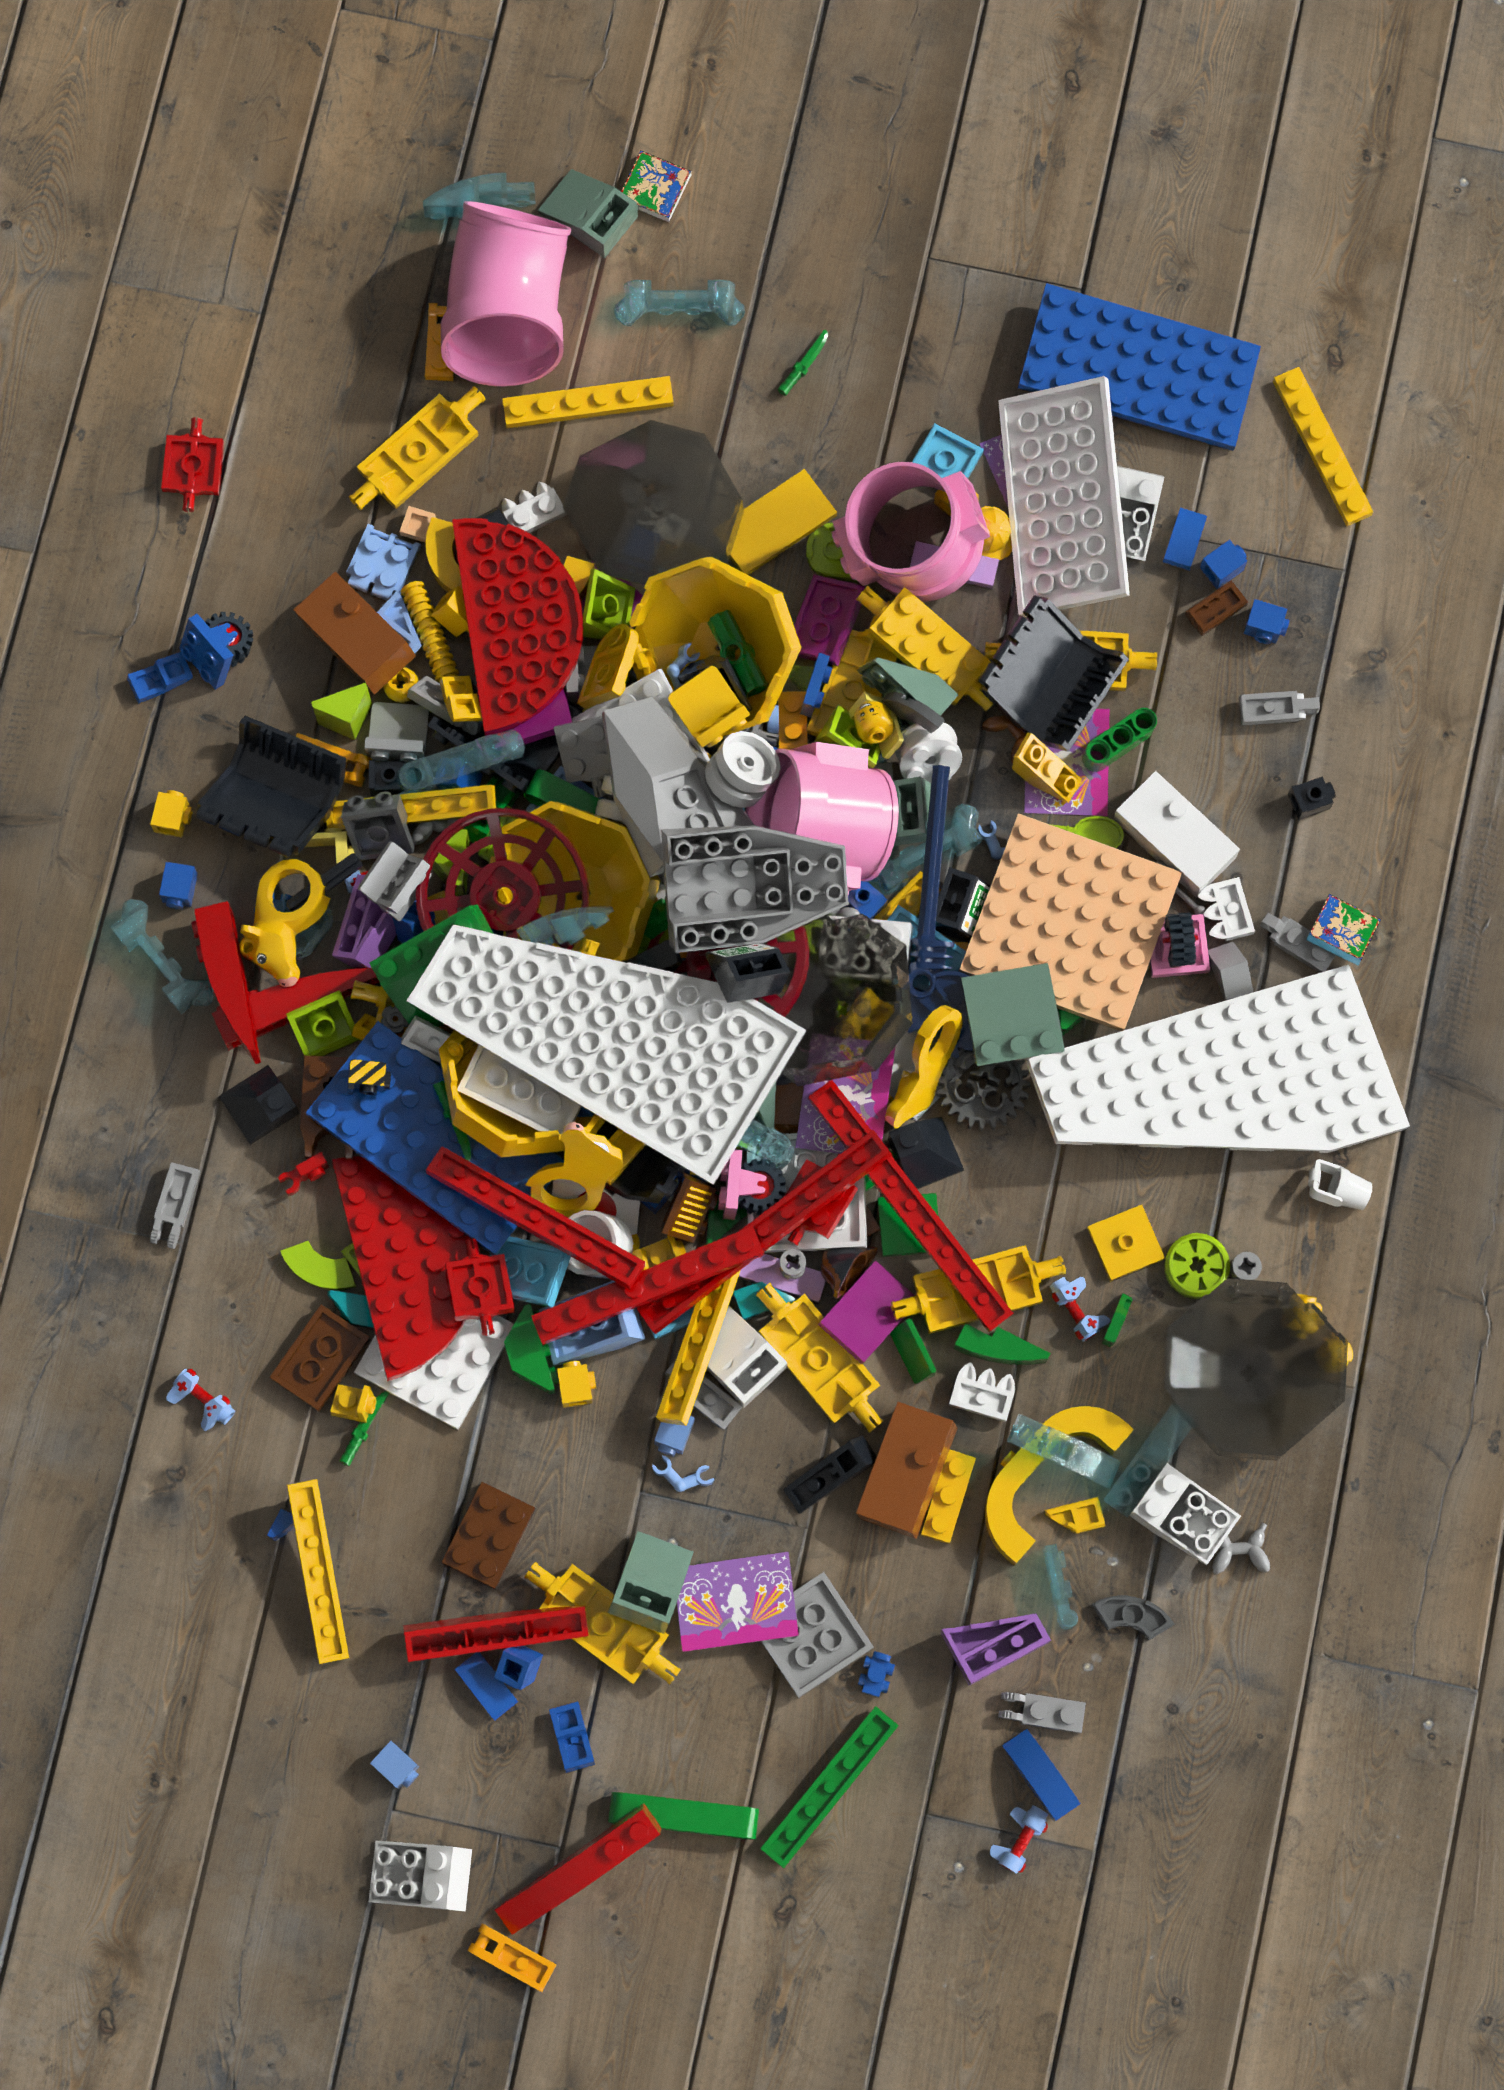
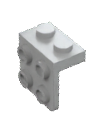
[365,702,429,763]

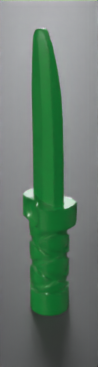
[777,330,828,396]
[433,1081,471,1161]
[339,1391,389,1467]

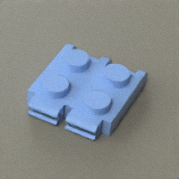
[346,524,421,601]

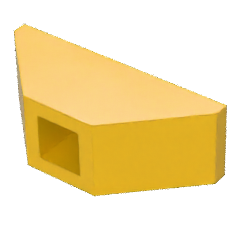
[1012,732,1082,803]

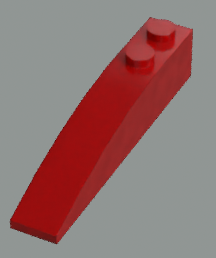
[191,901,261,1064]
[211,968,380,1051]
[403,1605,588,1662]
[495,1803,661,1935]

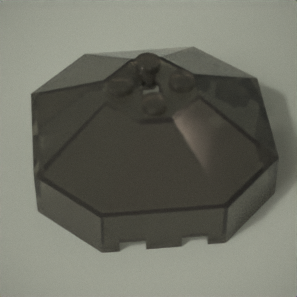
[563,420,744,585]
[758,914,913,1086]
[1161,1278,1348,1461]

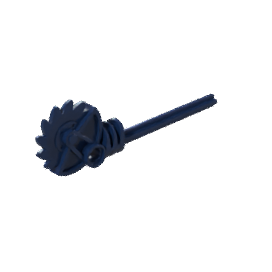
[905,765,973,1058]

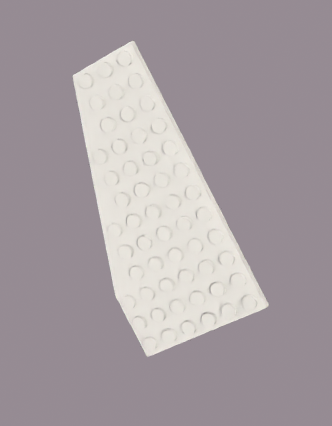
[407,925,806,1185]
[1026,965,1410,1153]

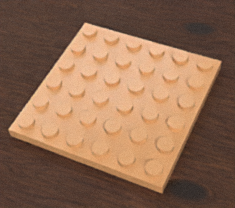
[959,813,1182,1031]

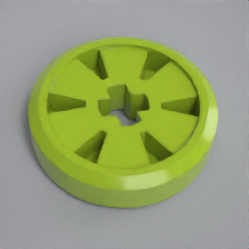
[1164,1233,1230,1299]

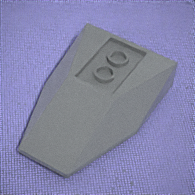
[602,697,754,877]
[661,825,849,953]

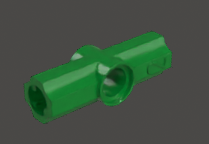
[707,610,768,698]

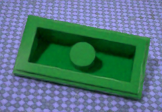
[890,1319,936,1384]

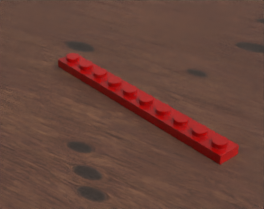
[807,1079,1014,1332]
[637,1130,892,1334]

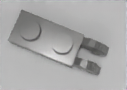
[150,1162,200,1249]
[998,1692,1086,1733]

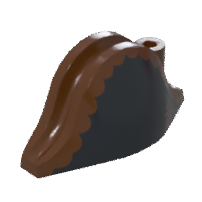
[820,1246,878,1299]

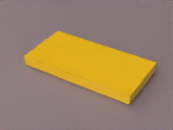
[712,469,837,575]

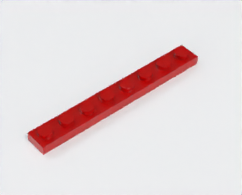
[426,1146,645,1290]
[531,1226,764,1345]

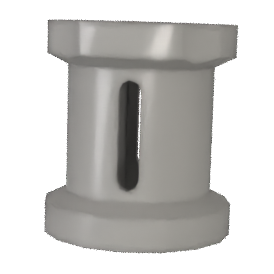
[780,1249,806,1279]

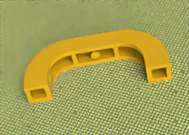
[426,517,595,601]
[985,1406,1134,1566]

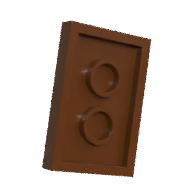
[270,1304,370,1412]
[441,1482,536,1590]

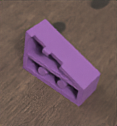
[332,874,416,968]
[940,1614,1051,1686]

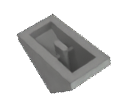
[1208,942,1253,1001]

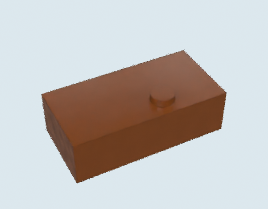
[293,571,416,695]
[856,1402,958,1539]

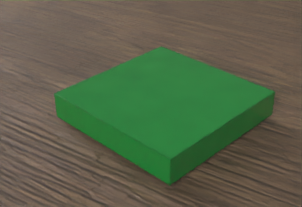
[877,1193,938,1257]

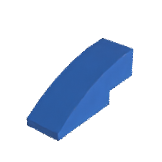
[1002,1729,1081,1822]

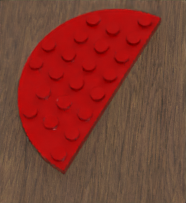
[452,518,584,736]
[332,1156,473,1381]

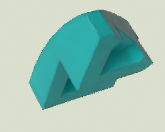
[733,1282,796,1320]
[327,1290,374,1329]

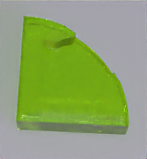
[788,665,814,691]

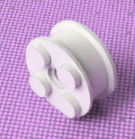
[895,722,962,783]

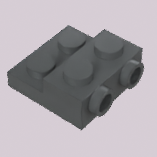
[341,792,415,861]

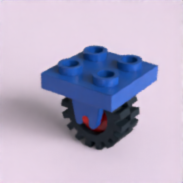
[179,612,254,690]

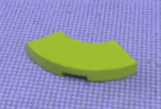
[281,1241,356,1290]

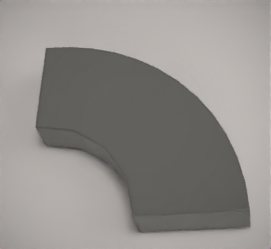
[881,692,945,734]
[1091,1595,1175,1641]

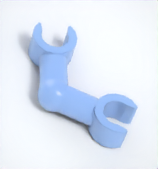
[666,643,700,691]
[977,820,1005,860]
[652,1455,714,1492]

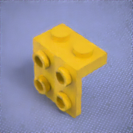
[668,666,750,748]

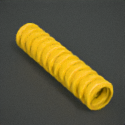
[400,581,460,683]

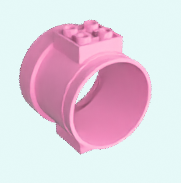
[831,462,990,602]
[746,742,898,895]

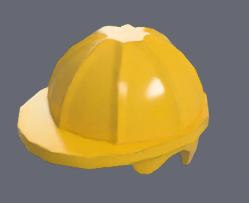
[981,506,1012,560]

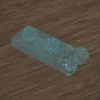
[1042,1544,1078,1630]

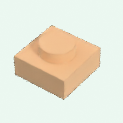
[400,506,436,543]

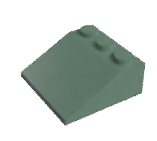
[961,963,1065,1066]

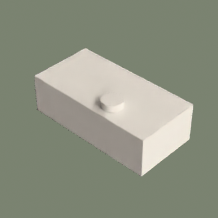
[1113,771,1240,898]

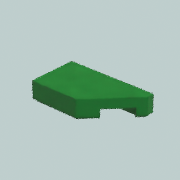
[1101,1293,1133,1347]

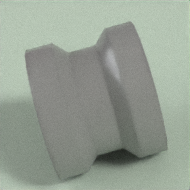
[1230,1252,1262,1285]

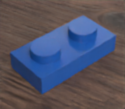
[800,653,832,717]

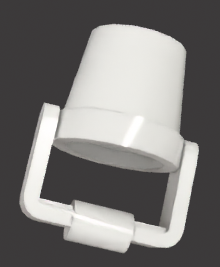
[1308,1159,1372,1210]

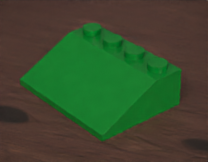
[369,904,494,1027]

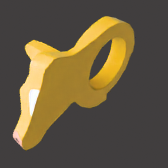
[525,1122,623,1218]

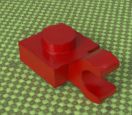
[278,1152,330,1196]

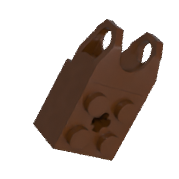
[300,1055,354,1159]

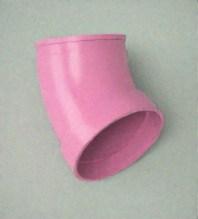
[441,201,571,386]

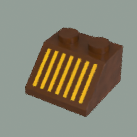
[661,1172,719,1243]

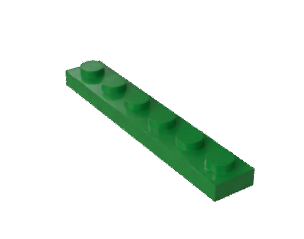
[760,1706,899,1869]

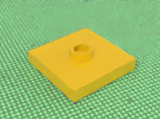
[1087,1205,1165,1282]

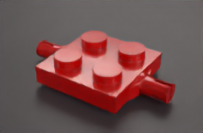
[161,417,224,512]
[785,1153,858,1246]
[445,1238,514,1336]

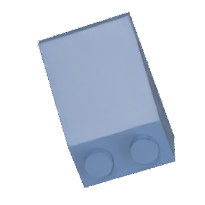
[539,1281,645,1366]

